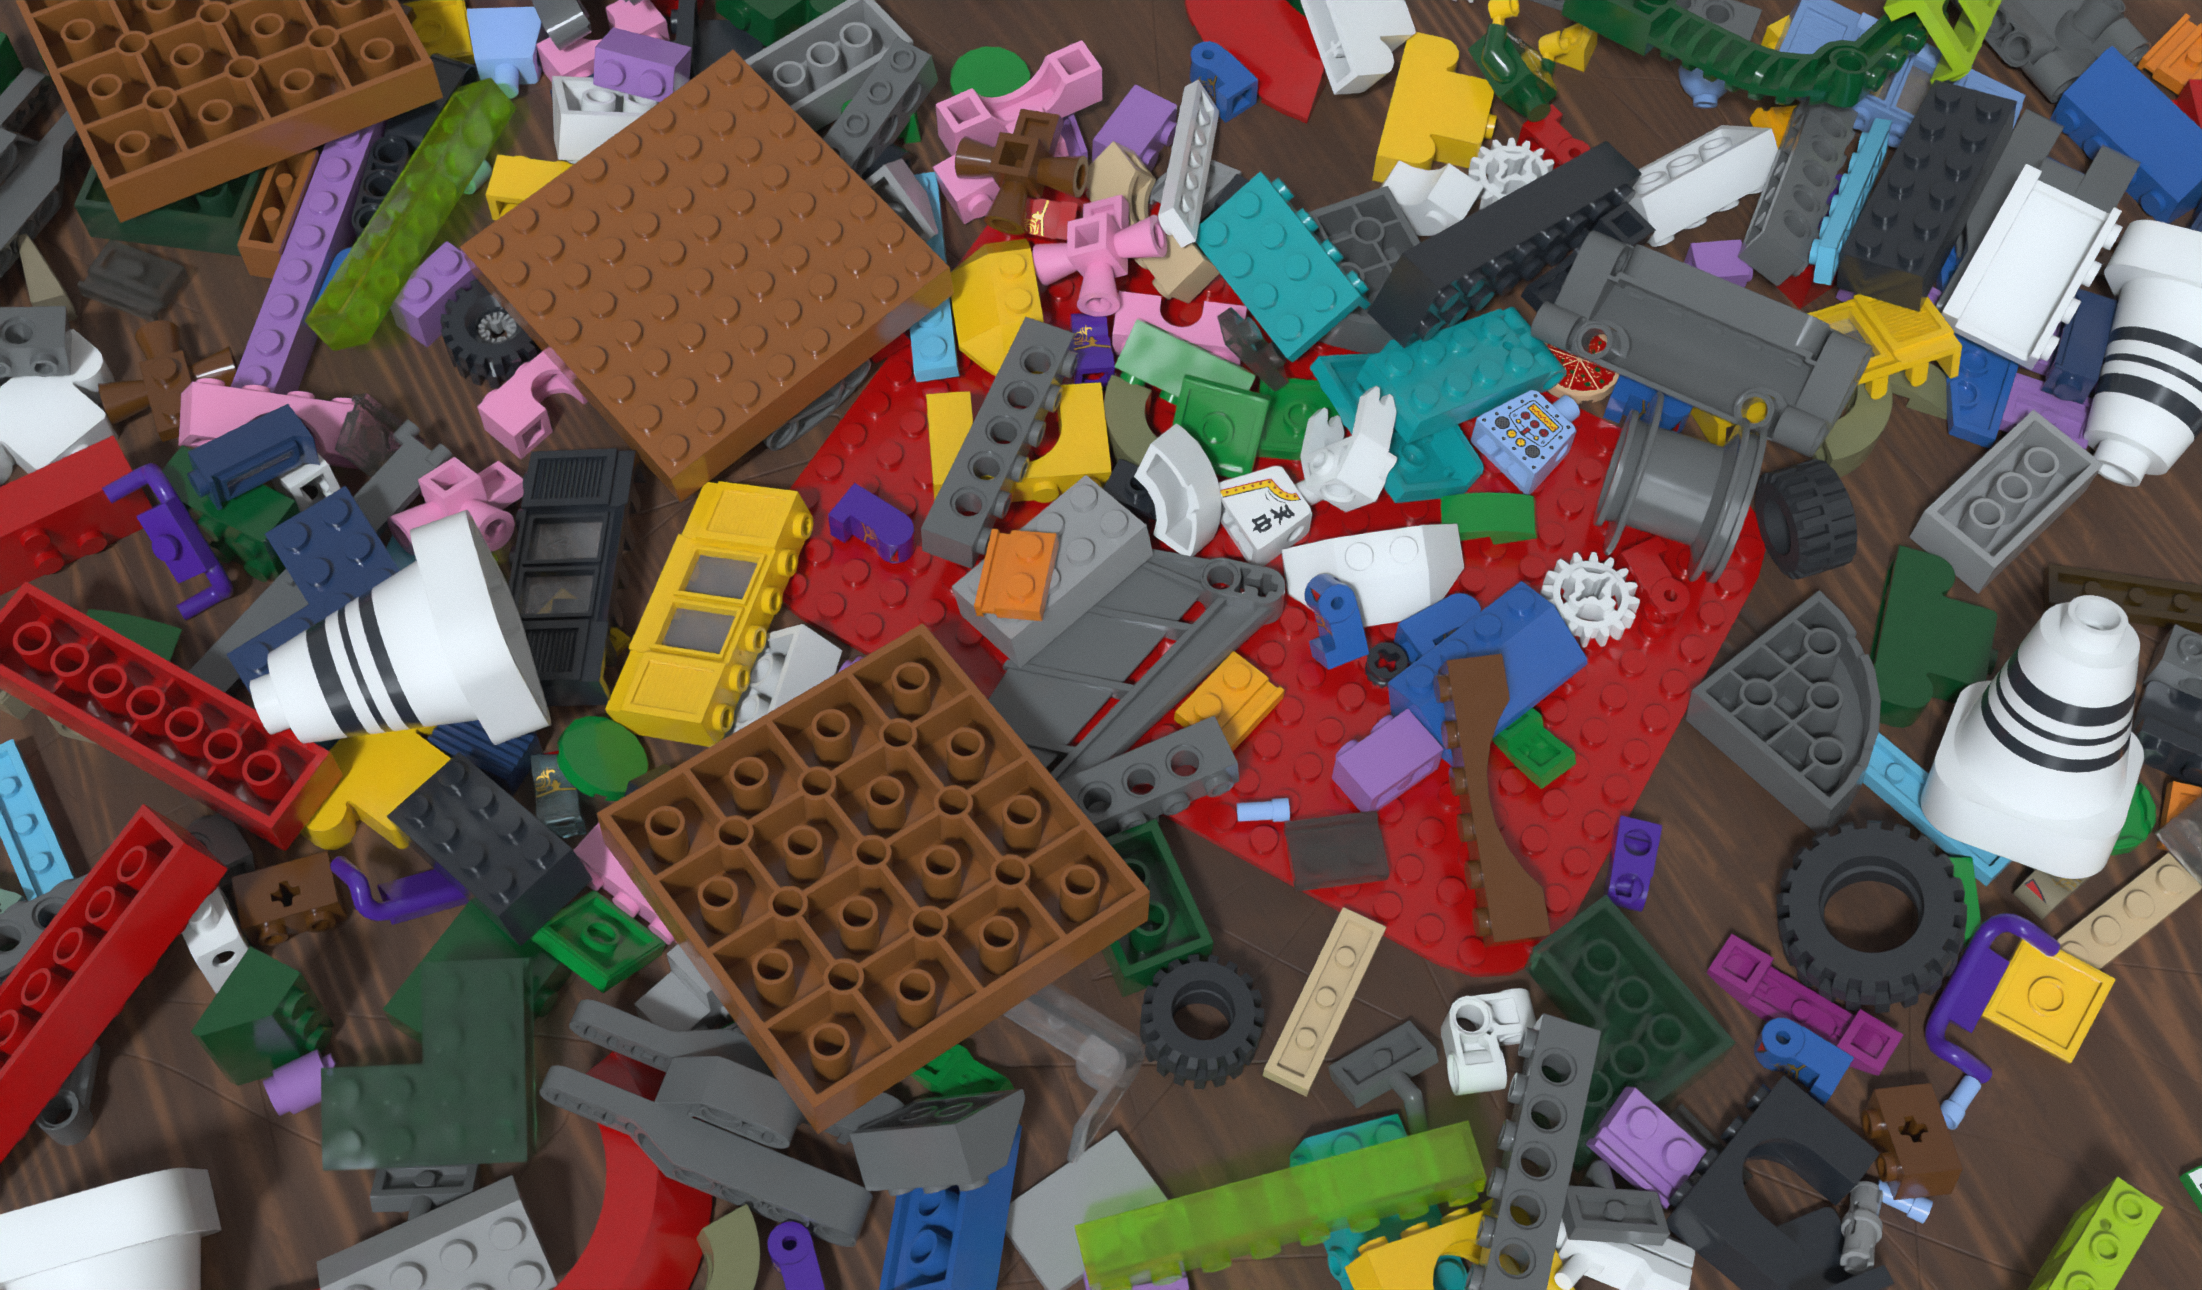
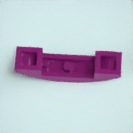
[1707,934,1904,1076]

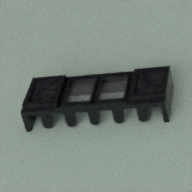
[508,448,647,706]

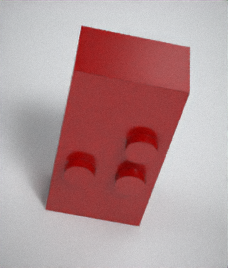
[0,435,152,596]

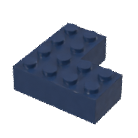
[226,486,400,730]

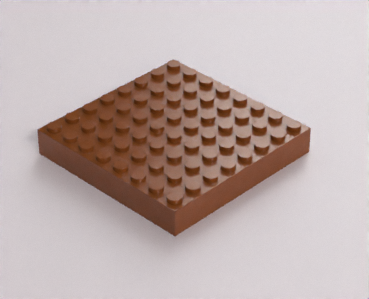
[16,0,443,223]
[460,50,954,503]
[597,623,1150,1134]

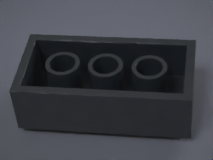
[387,752,593,947]

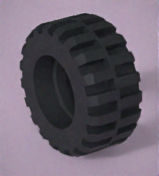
[1777,820,1967,1013]

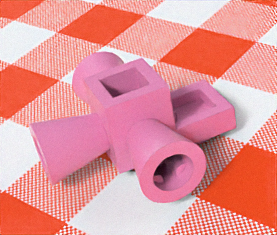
[1032,195,1167,317]
[387,457,524,555]

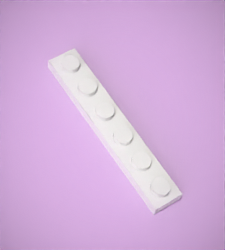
[1158,80,1219,248]

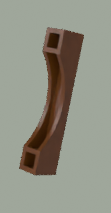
[1433,654,1551,948]

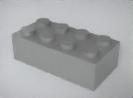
[744,0,913,132]
[1909,409,2103,594]
[952,475,1153,668]
[316,1175,558,1290]

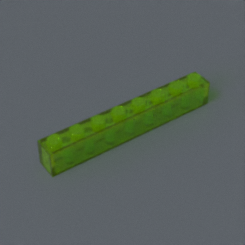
[305,78,517,351]
[1074,1120,1487,1290]

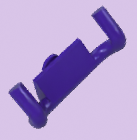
[102,463,234,621]
[330,856,469,925]
[1925,913,2060,1084]

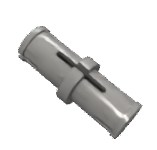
[1840,1181,1883,1275]

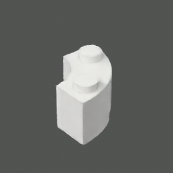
[1380,160,1484,236]
[1134,423,1221,556]

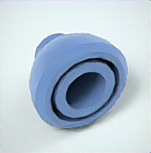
[1678,65,1728,108]

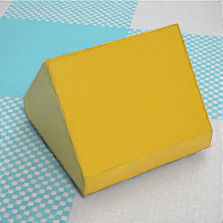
[1554,23,1597,72]

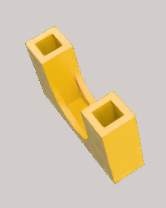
[926,382,1112,503]
[1344,1198,1575,1290]

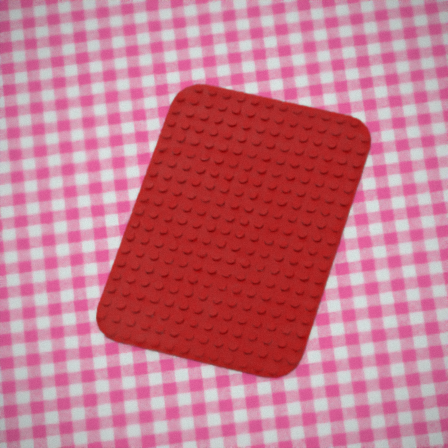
[782,186,1766,977]

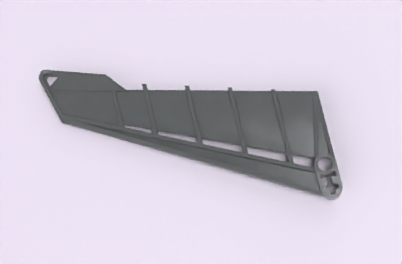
[988,549,1285,782]

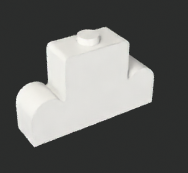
[1300,0,1416,95]
[0,329,118,485]

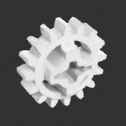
[1468,138,1555,210]
[1540,552,1640,647]

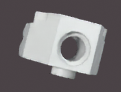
[1300,386,1397,512]

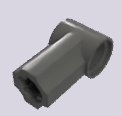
[35,1043,101,1146]

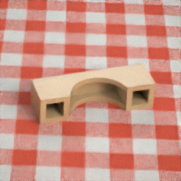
[1086,141,1220,304]

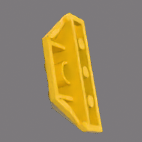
[950,239,1044,377]

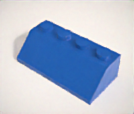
[2050,46,2202,224]
[1388,581,1587,767]
[879,1124,1022,1290]

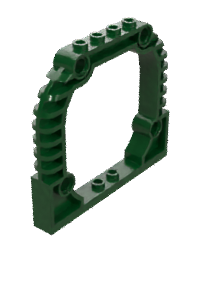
[1561,0,1949,108]

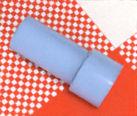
[1237,798,1290,822]
[1940,1075,1981,1130]
[1877,1179,1933,1224]

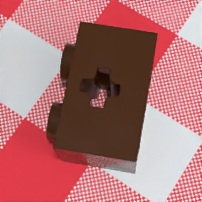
[231,851,349,947]
[1861,1083,1963,1200]

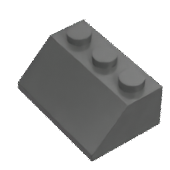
[850,1089,1025,1196]

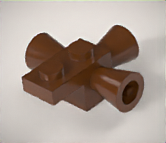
[955,109,1089,234]
[98,320,238,442]

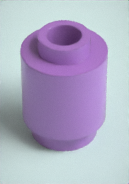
[263,1049,343,1116]

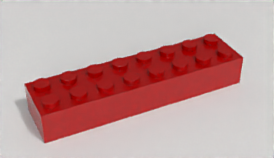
[0,581,343,851]
[0,803,228,1164]

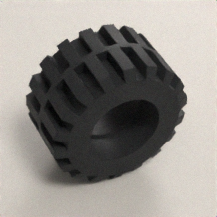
[1755,458,1857,580]
[1140,954,1264,1089]

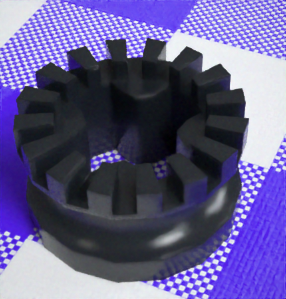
[1365,642,1408,689]

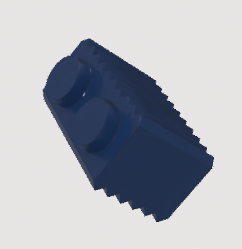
[427,720,542,796]

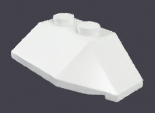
[1281,524,1464,627]

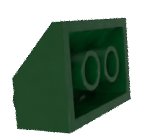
[191,946,334,1086]

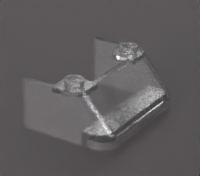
[1003,983,1145,1165]

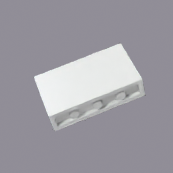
[1942,164,2123,370]

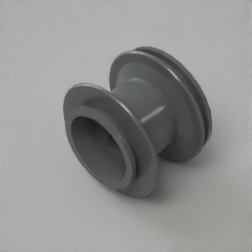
[1593,391,1767,584]

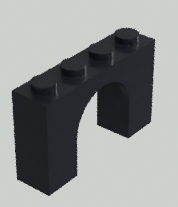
[1666,1076,1880,1290]

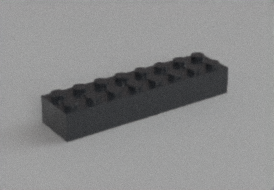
[1367,141,1642,348]

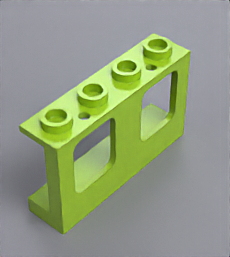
[1883,0,2002,84]
[2028,1177,2163,1290]

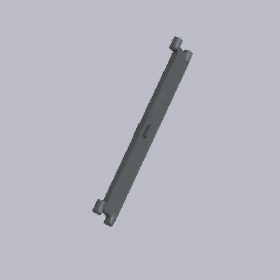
[189,419,453,695]

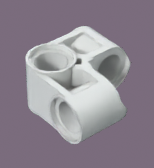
[1441,988,1536,1096]

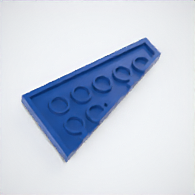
[1936,245,2019,449]

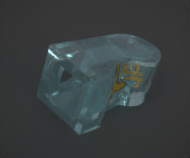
[531,750,587,839]

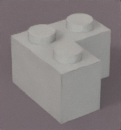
[634,944,732,1032]

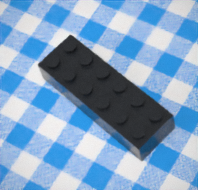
[1837,80,2017,312]

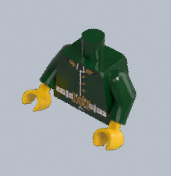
[1468,0,1570,122]

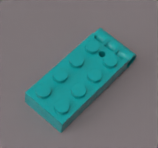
[1356,307,1567,444]

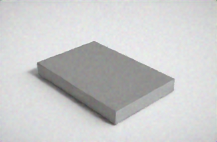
[1005,1130,1175,1290]

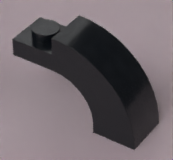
[1521,201,1656,312]

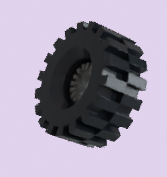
[440,279,542,388]

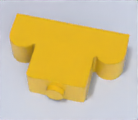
[1372,32,1497,183]
[300,726,451,850]

